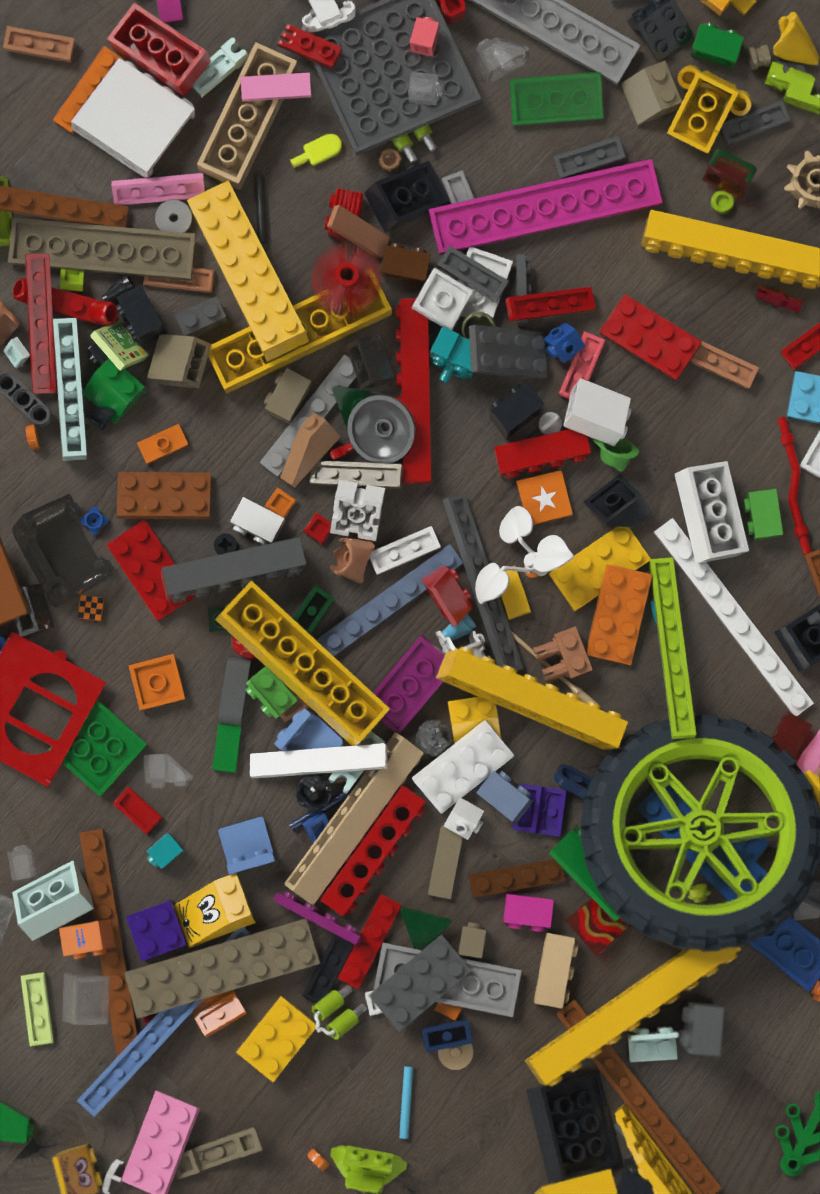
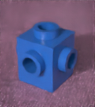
[544,322,585,363]

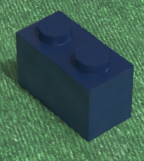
[421,1018,473,1053]

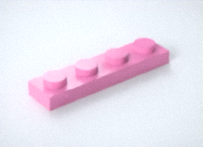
[111,173,205,205]

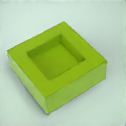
[60,268,84,291]

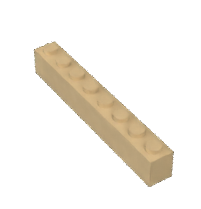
[284,732,424,905]

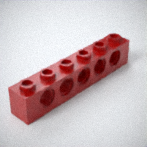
[320,785,427,917]

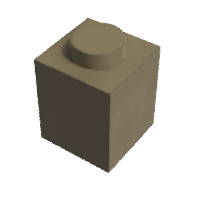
[458,922,486,958]

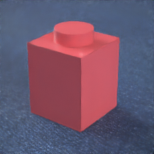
[410,17,440,57]

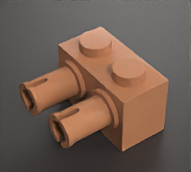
[533,626,593,683]

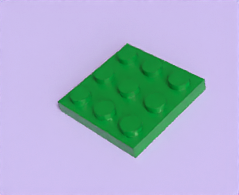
[48,699,148,797]

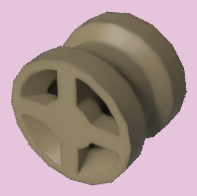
[748,44,771,70]

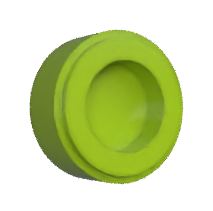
[710,190,734,215]

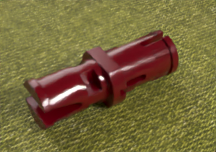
[755,285,803,313]

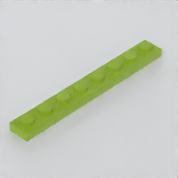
[649,557,696,739]

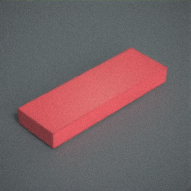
[558,331,605,400]

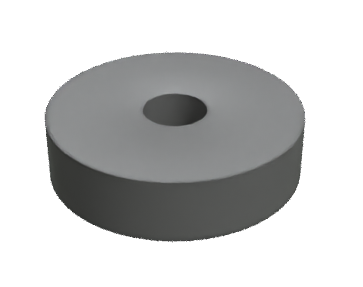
[155,200,192,233]

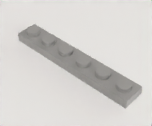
[260,354,363,477]

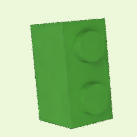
[743,489,783,541]

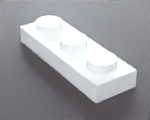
[370,526,441,575]

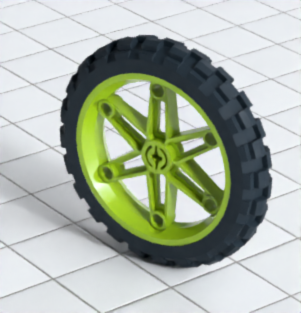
[580,714,820,951]

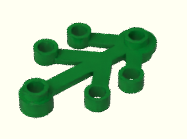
[774,1090,820,1176]

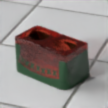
[702,149,757,199]

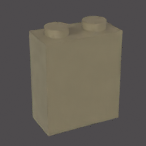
[147,334,211,388]

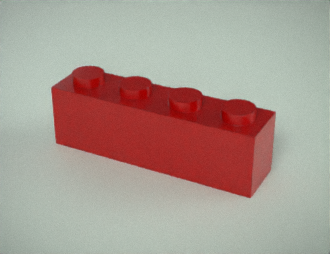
[494,429,591,479]

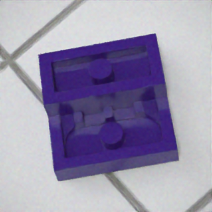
[513,783,569,837]

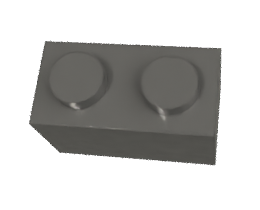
[175,296,228,337]

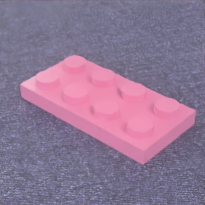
[121,1091,200,1194]

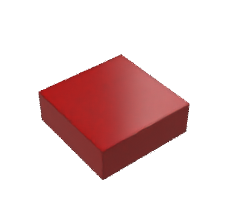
[303,512,331,545]

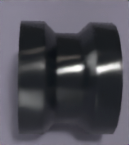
[214,533,238,555]

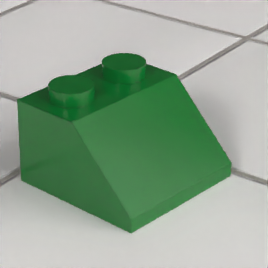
[82,358,147,425]

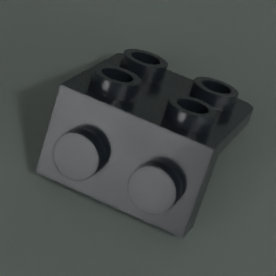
[627,0,693,61]

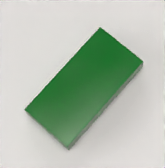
[212,723,242,773]

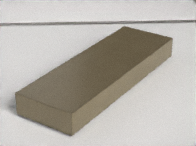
[428,825,463,899]

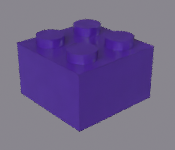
[126,900,188,961]

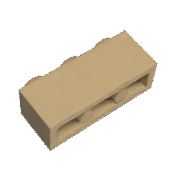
[534,933,578,1008]

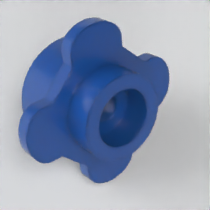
[80,507,108,535]

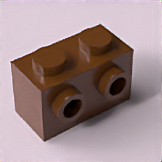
[380,243,431,285]

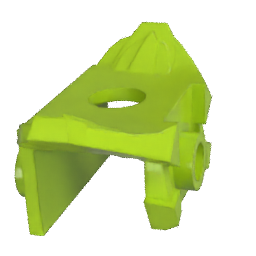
[330,1145,407,1194]

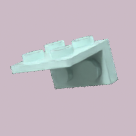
[627,1026,679,1062]

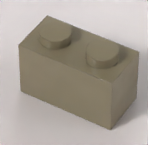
[264,368,312,424]

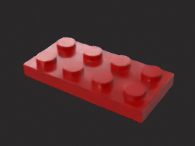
[599,294,702,382]
[106,519,195,622]

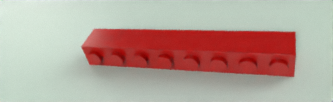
[396,298,431,485]

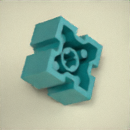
[430,326,474,384]

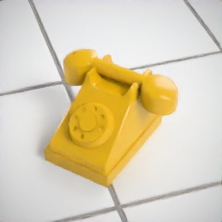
[667,65,753,154]

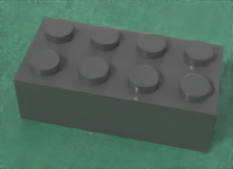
[678,1001,724,1056]

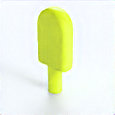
[290,134,342,168]

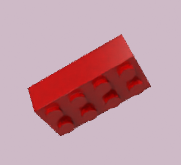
[107,3,211,97]

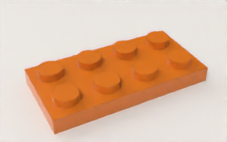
[586,564,652,665]

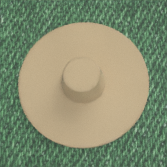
[438,1044,473,1070]

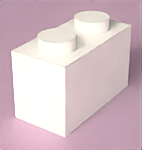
[230,497,285,545]

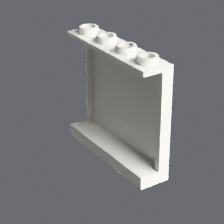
[71,58,195,178]

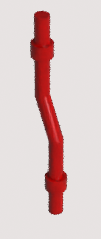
[777,416,812,555]

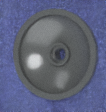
[348,394,416,464]

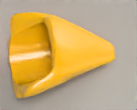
[773,12,820,66]

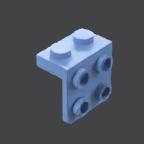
[274,708,344,775]

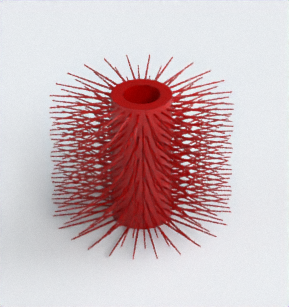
[311,241,383,319]

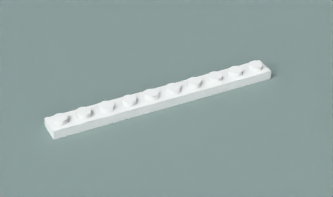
[654,518,814,718]

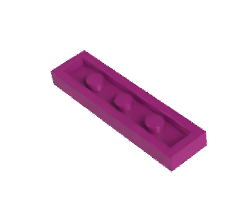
[273,891,363,946]

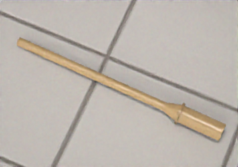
[511,631,599,705]

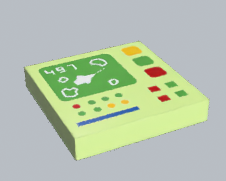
[90,321,148,370]

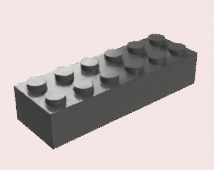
[161,537,306,603]

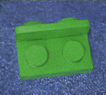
[245,666,298,719]

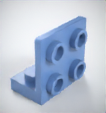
[218,817,276,875]

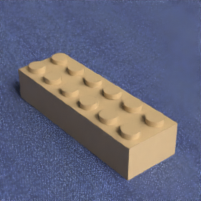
[197,42,298,190]

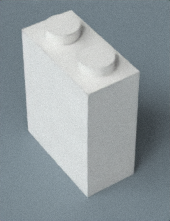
[563,378,632,446]

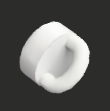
[539,412,562,435]

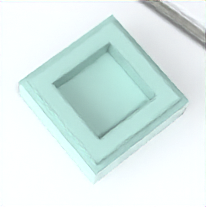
[3,337,30,369]

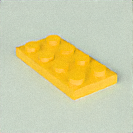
[548,527,651,612]

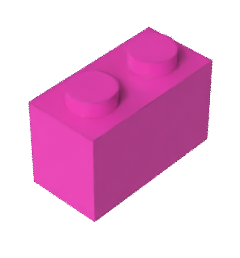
[503,894,554,932]

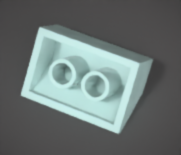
[13,860,94,941]

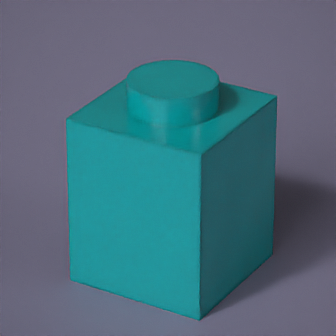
[147,833,185,869]

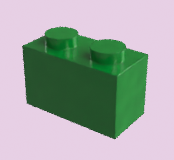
[690,23,744,69]

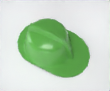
[591,437,639,472]

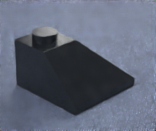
[583,474,653,528]

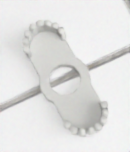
[302,1,356,32]

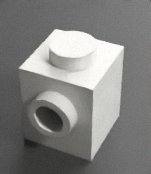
[444,798,484,840]

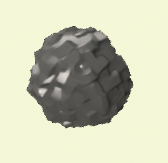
[415,720,454,757]

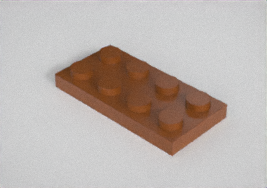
[116,472,211,519]

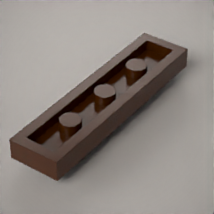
[469,859,565,898]

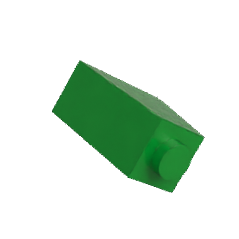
[0,1099,35,1143]

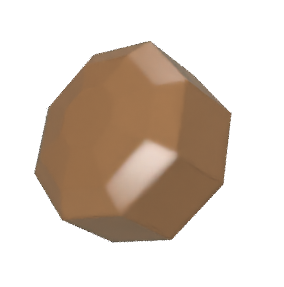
[379,148,401,172]

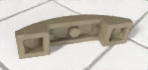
[176,1126,264,1180]

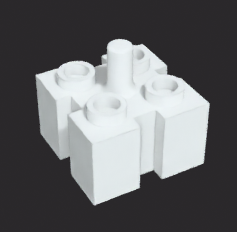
[330,480,385,541]

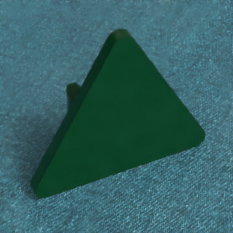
[332,386,380,431]
[400,907,451,950]

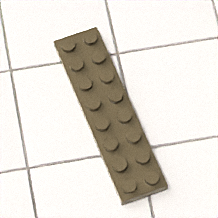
[8,218,196,281]
[124,918,320,1019]

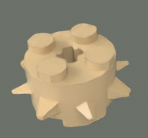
[784,151,820,209]

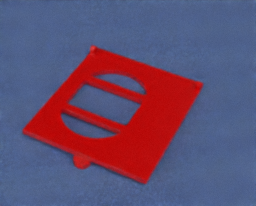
[0,631,107,787]

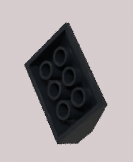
[526,1071,622,1183]

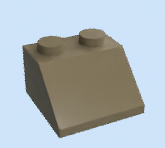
[621,61,682,126]

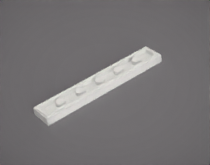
[250,744,388,779]

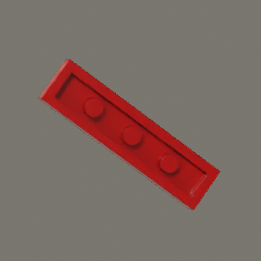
[505,286,596,322]
[338,894,401,989]

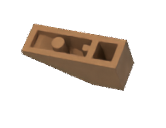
[280,413,340,488]

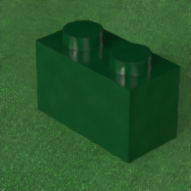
[293,585,335,636]

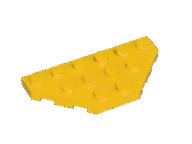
[615,1103,694,1194]

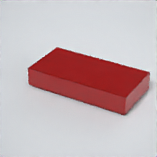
[113,786,163,835]

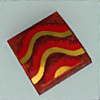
[565,897,631,957]

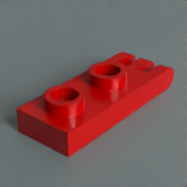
[277,24,343,70]

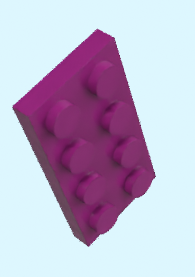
[373,634,445,734]

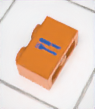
[59,919,116,959]

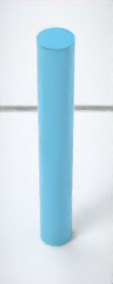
[399,1066,414,1139]

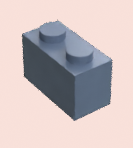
[476,771,534,823]

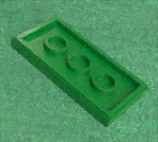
[509,72,604,125]

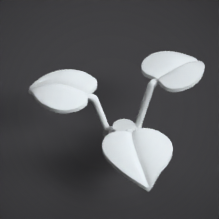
[475,506,574,605]

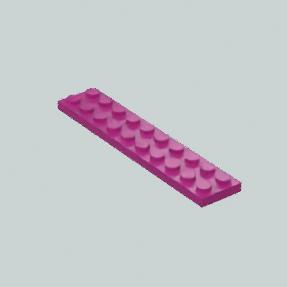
[428,159,663,255]

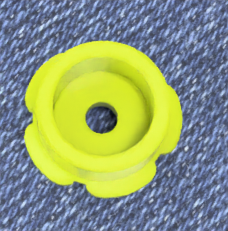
[688,884,711,903]

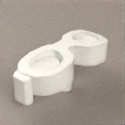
[102,1159,124,1194]

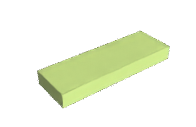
[21,972,54,1046]

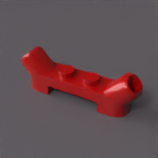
[13,278,118,327]

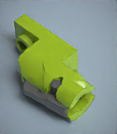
[765,61,820,115]

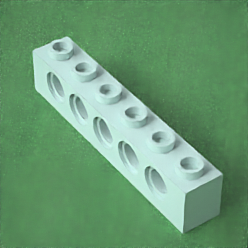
[53,318,87,461]

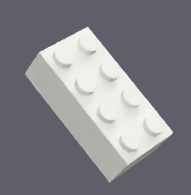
[675,461,749,564]

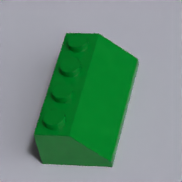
[549,825,620,922]

